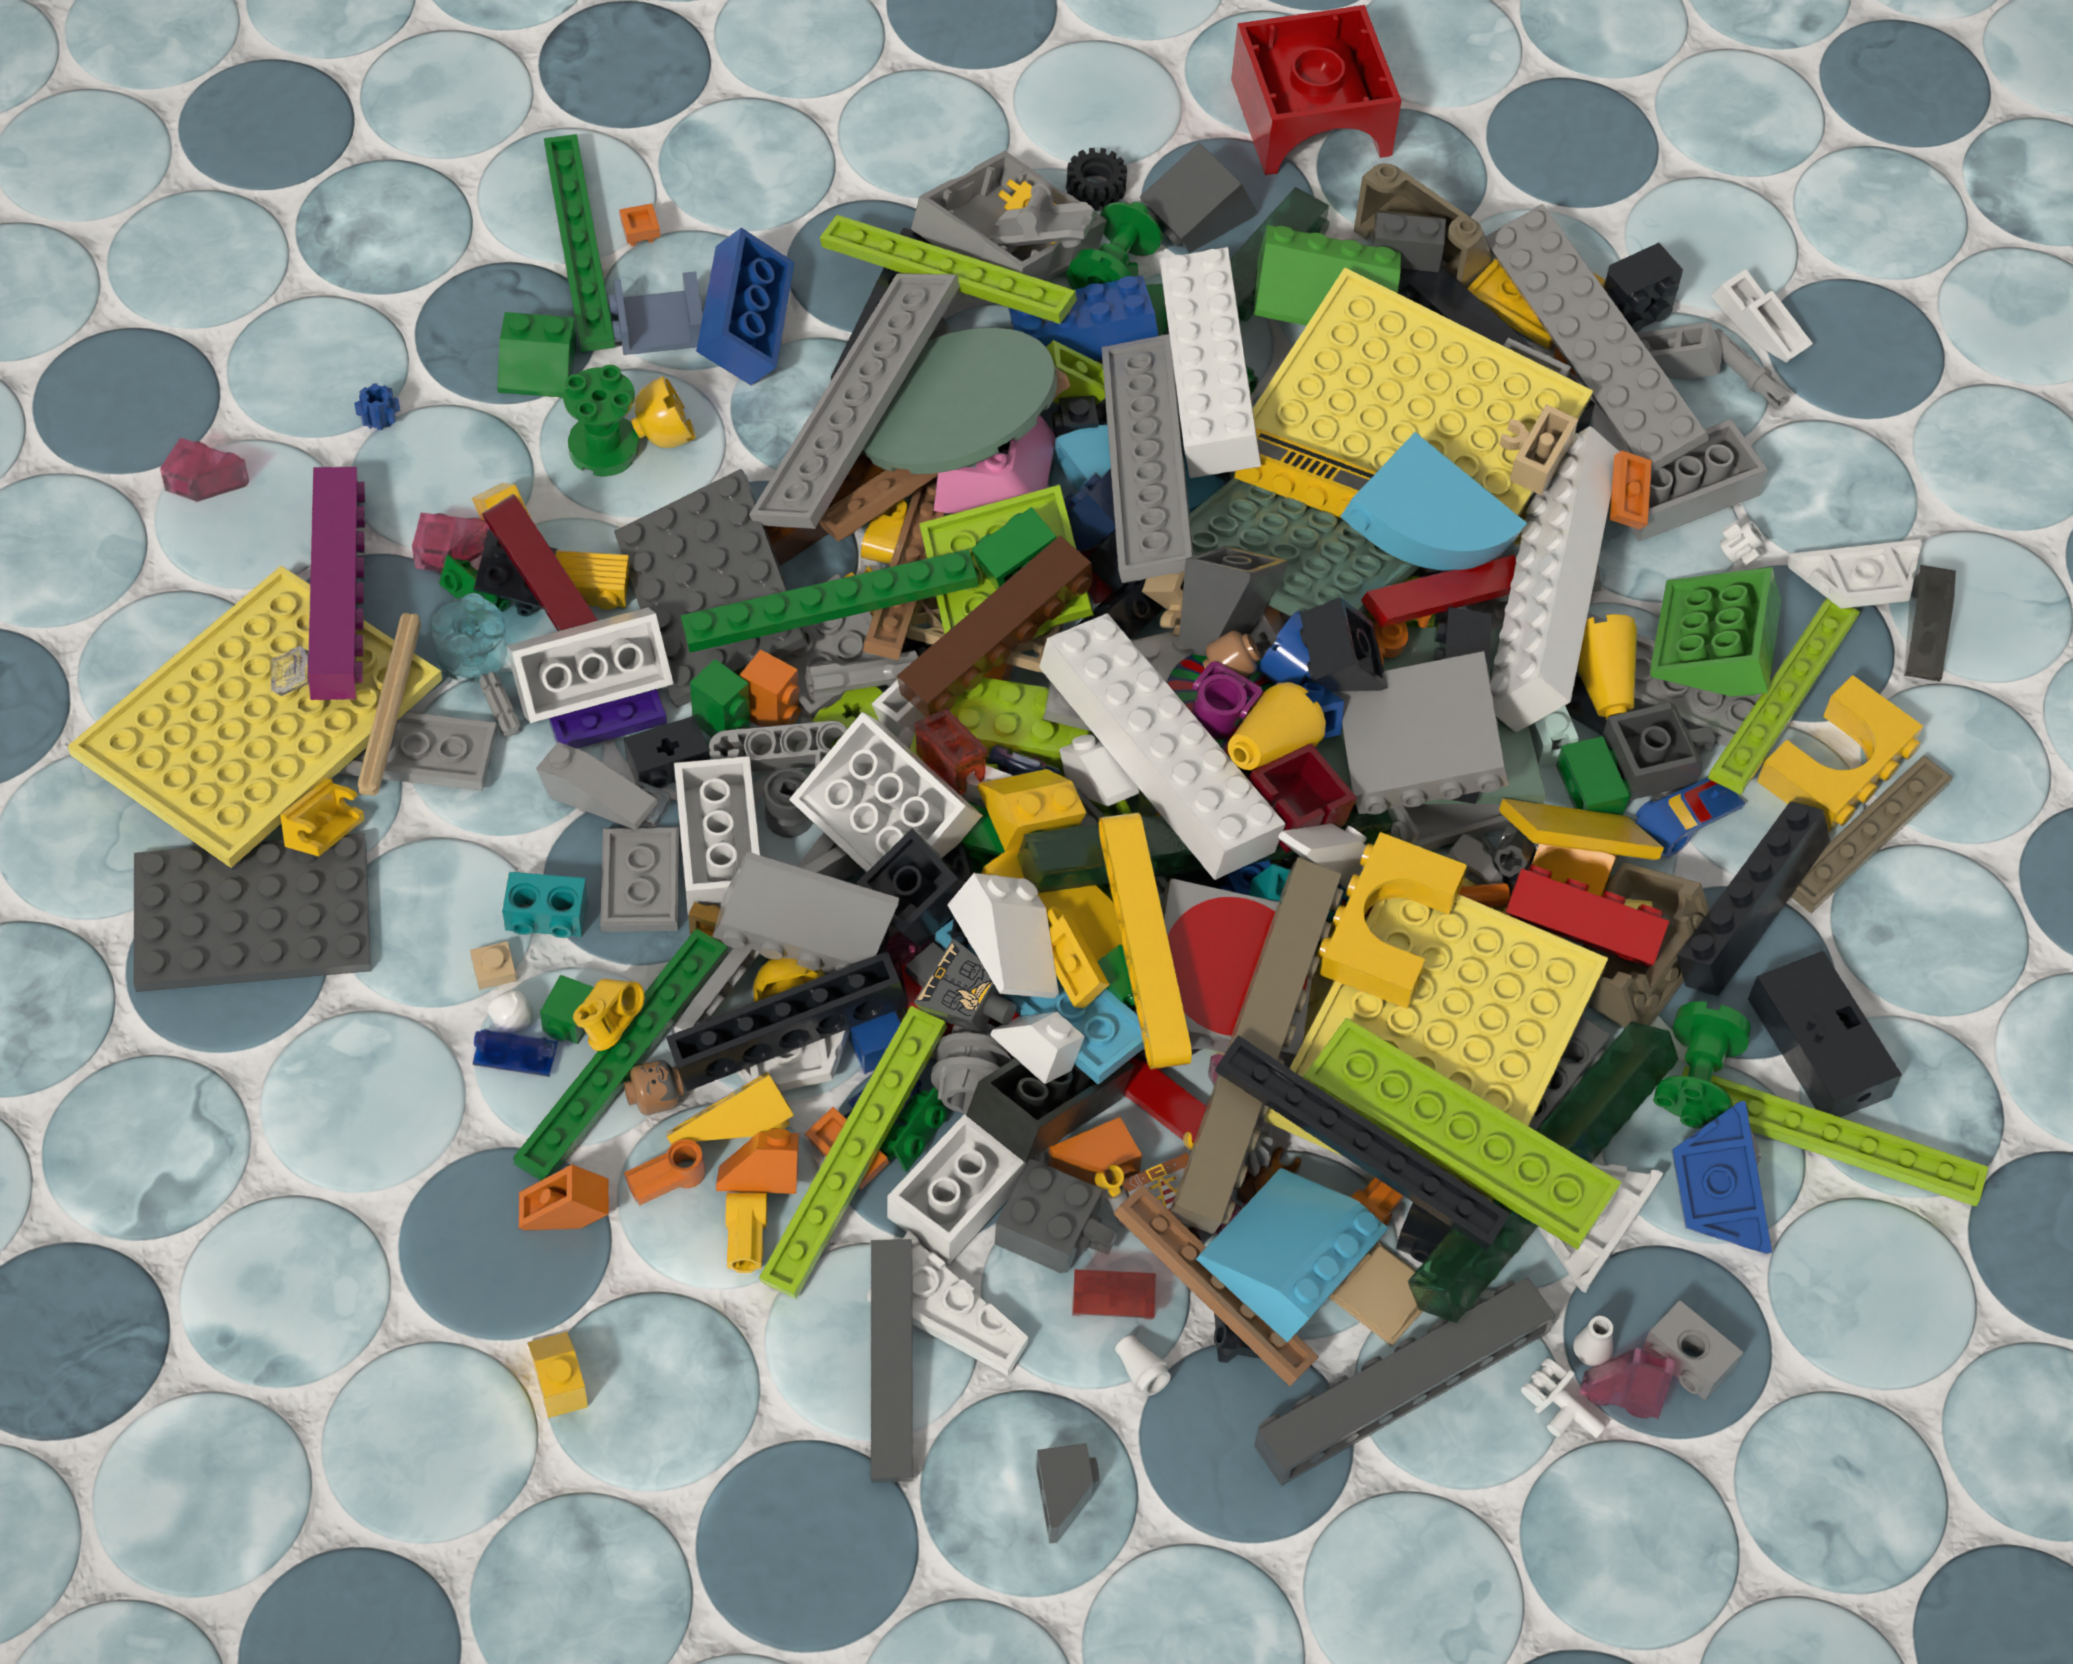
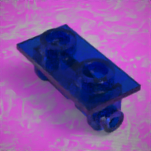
[472,1028,558,1077]

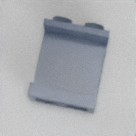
[608,271,703,355]

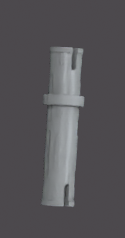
[1714,328,1792,409]

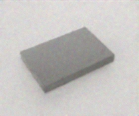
[600,827,679,932]

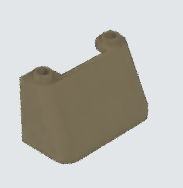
[1354,163,1494,288]
[1582,862,1710,1033]

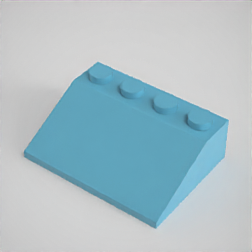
[1196,1168,1389,1342]

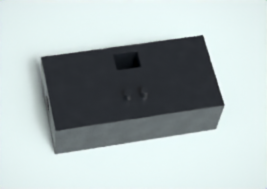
[1748,951,1902,1117]

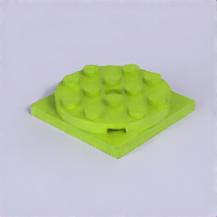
[919,485,1093,639]

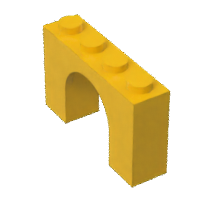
[1757,675,1923,833]
[1317,832,1467,1009]

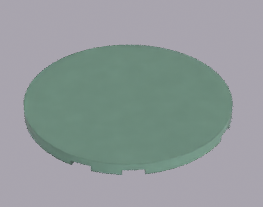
[861,328,1058,474]

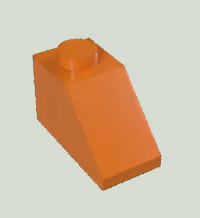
[1048,1117,1142,1186]
[716,1129,799,1194]
[518,1164,609,1231]

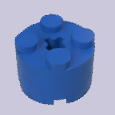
[1257,611,1312,687]

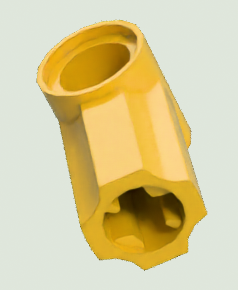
[725,1192,767,1273]

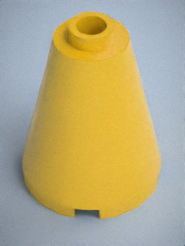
[1577,614,1637,720]
[1228,682,1326,770]

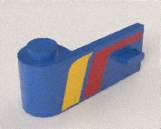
[1636,777,1746,858]

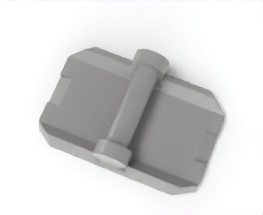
[988,180,1096,253]

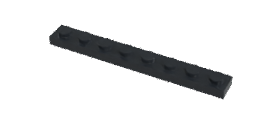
[1215,1035,1511,1251]

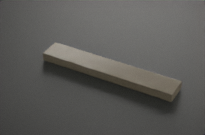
[1791,755,1953,914]

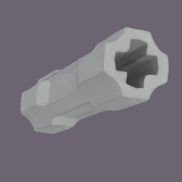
[805,650,918,699]

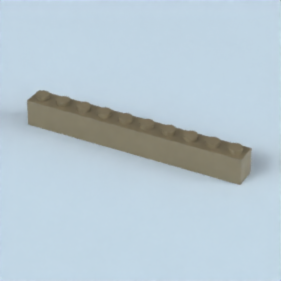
[1170,857,1343,1234]

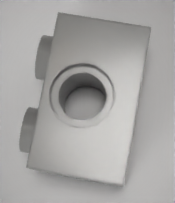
[1643,1300,1743,1401]

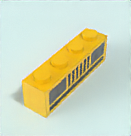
[1234,428,1376,518]

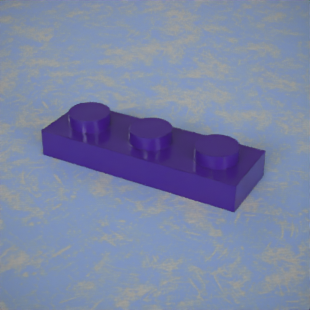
[549,689,667,749]

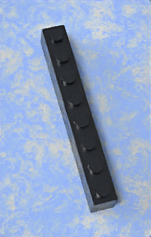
[1398,265,1595,433]

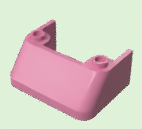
[934,415,1055,514]

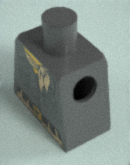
[914,939,1017,1032]

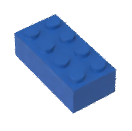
[696,228,795,386]
[1008,275,1158,361]

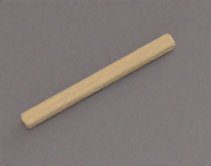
[357,613,421,796]

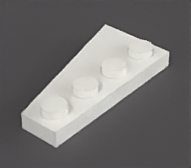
[867,1230,1029,1376]

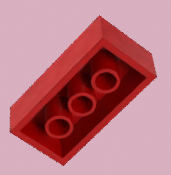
[1504,865,1669,967]

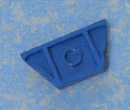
[1671,1101,1772,1254]

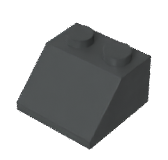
[1372,210,1446,272]

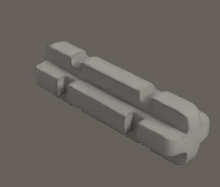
[479,671,521,737]

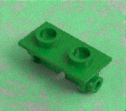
[439,555,510,625]
[879,1087,949,1172]

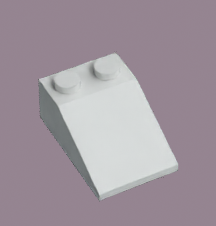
[947,873,1059,998]

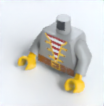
[1095,1132,1203,1243]

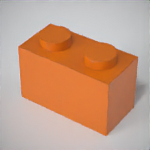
[740,649,801,727]

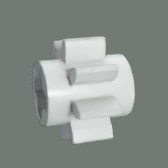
[1720,519,1765,565]

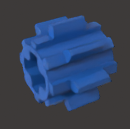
[354,383,400,430]

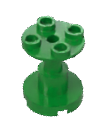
[1066,202,1164,290]
[563,365,639,477]
[1653,1001,1751,1128]

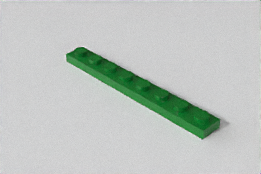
[544,134,615,352]
[680,549,978,653]
[513,928,728,1181]

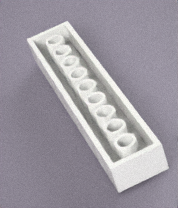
[1490,426,1620,733]

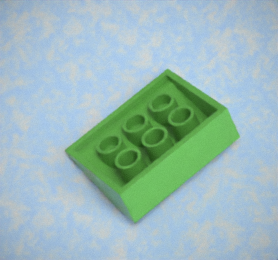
[1254,225,1401,326]
[1650,567,1782,697]

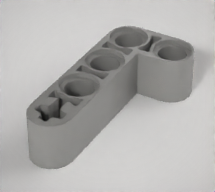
[708,721,848,772]

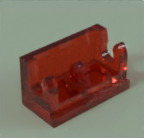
[915,708,988,794]
[1072,1269,1156,1320]

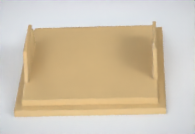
[1329,1242,1441,1346]

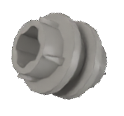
[931,1023,1012,1114]

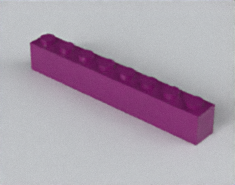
[308,467,365,700]

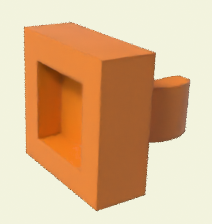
[619,203,661,246]

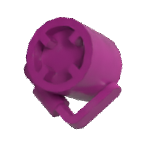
[1191,661,1262,740]

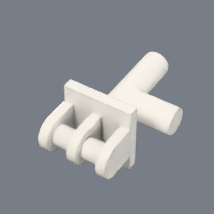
[1521,1358,1606,1438]

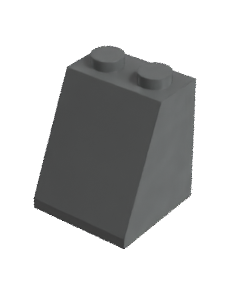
[1140,142,1258,253]
[1179,546,1288,656]

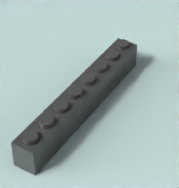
[1254,1277,1556,1486]

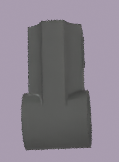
[1494,821,1539,877]

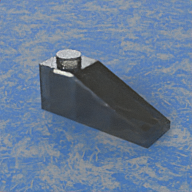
[1904,565,1956,682]

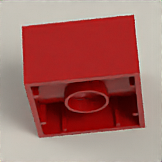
[1231,5,1402,175]

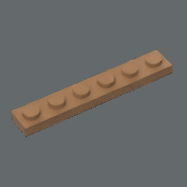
[1113,1185,1319,1386]

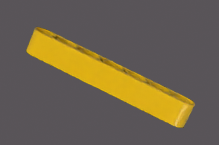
[1099,813,1192,1069]

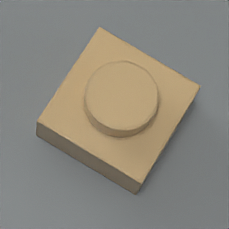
[470,941,517,990]

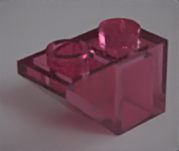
[160,437,249,502]
[412,512,491,572]
[1579,1348,1675,1419]

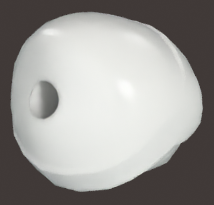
[487,991,532,1033]

